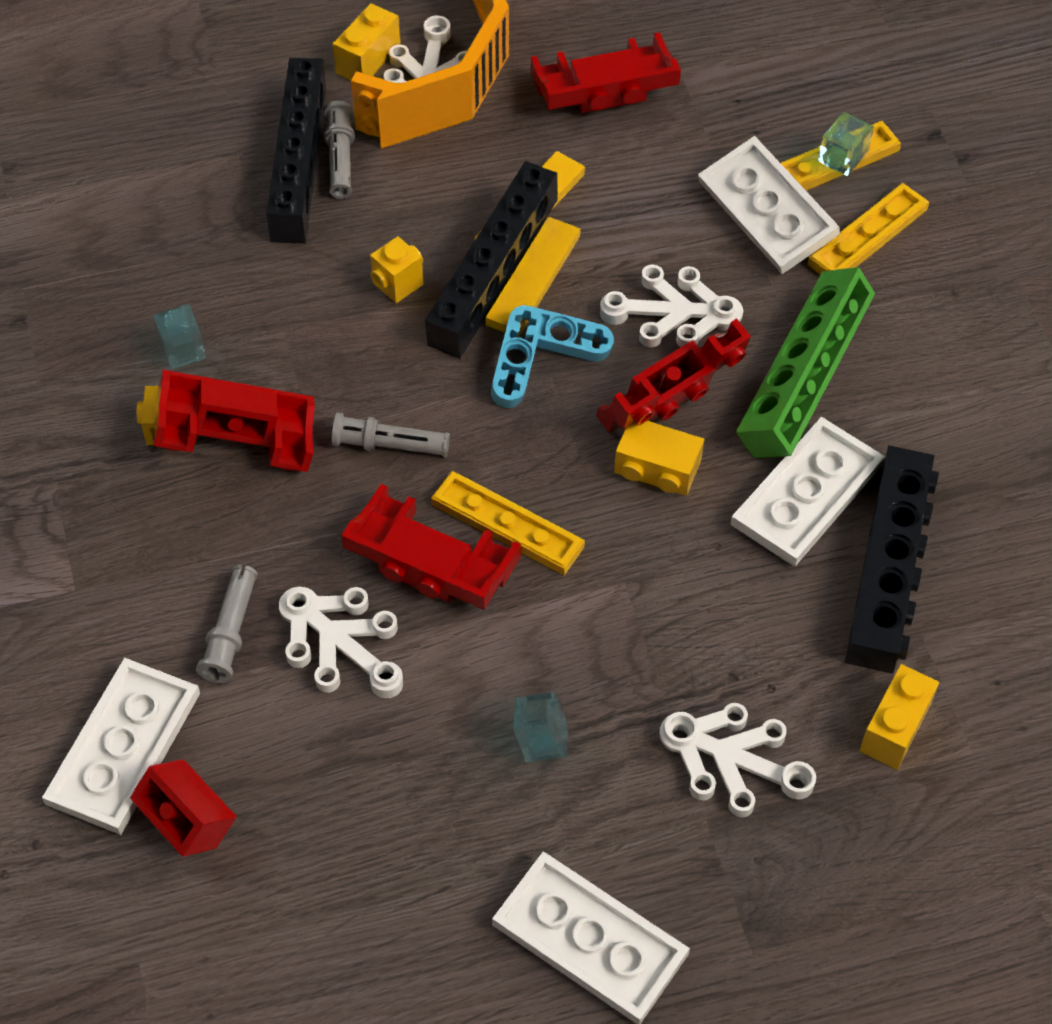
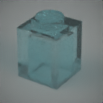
[818,111,874,176]
[153,304,206,369]
[513,692,568,762]

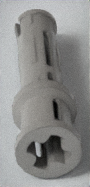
[323,101,355,199]
[332,412,450,457]
[196,565,258,683]

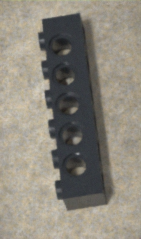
[266,58,326,244]
[425,161,558,359]
[845,445,939,674]

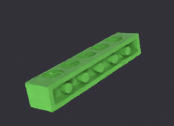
[736,267,875,458]

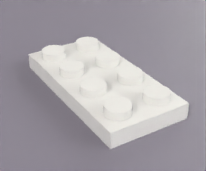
[698,136,840,274]
[730,417,885,567]
[42,658,200,835]
[492,851,690,1024]

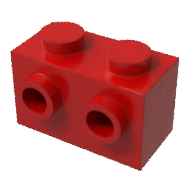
[130,759,237,857]

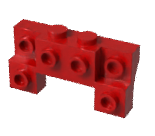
[530,32,681,113]
[596,319,751,433]
[153,369,315,472]
[341,484,521,610]

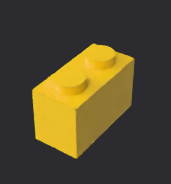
[333,3,400,80]
[614,421,704,496]
[859,664,940,770]

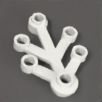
[383,16,467,83]
[600,265,743,347]
[279,587,403,698]
[659,703,816,818]

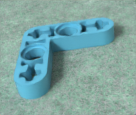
[491,305,614,408]

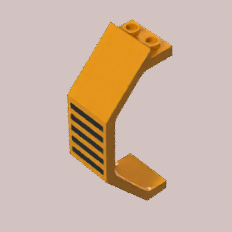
[351,0,509,149]

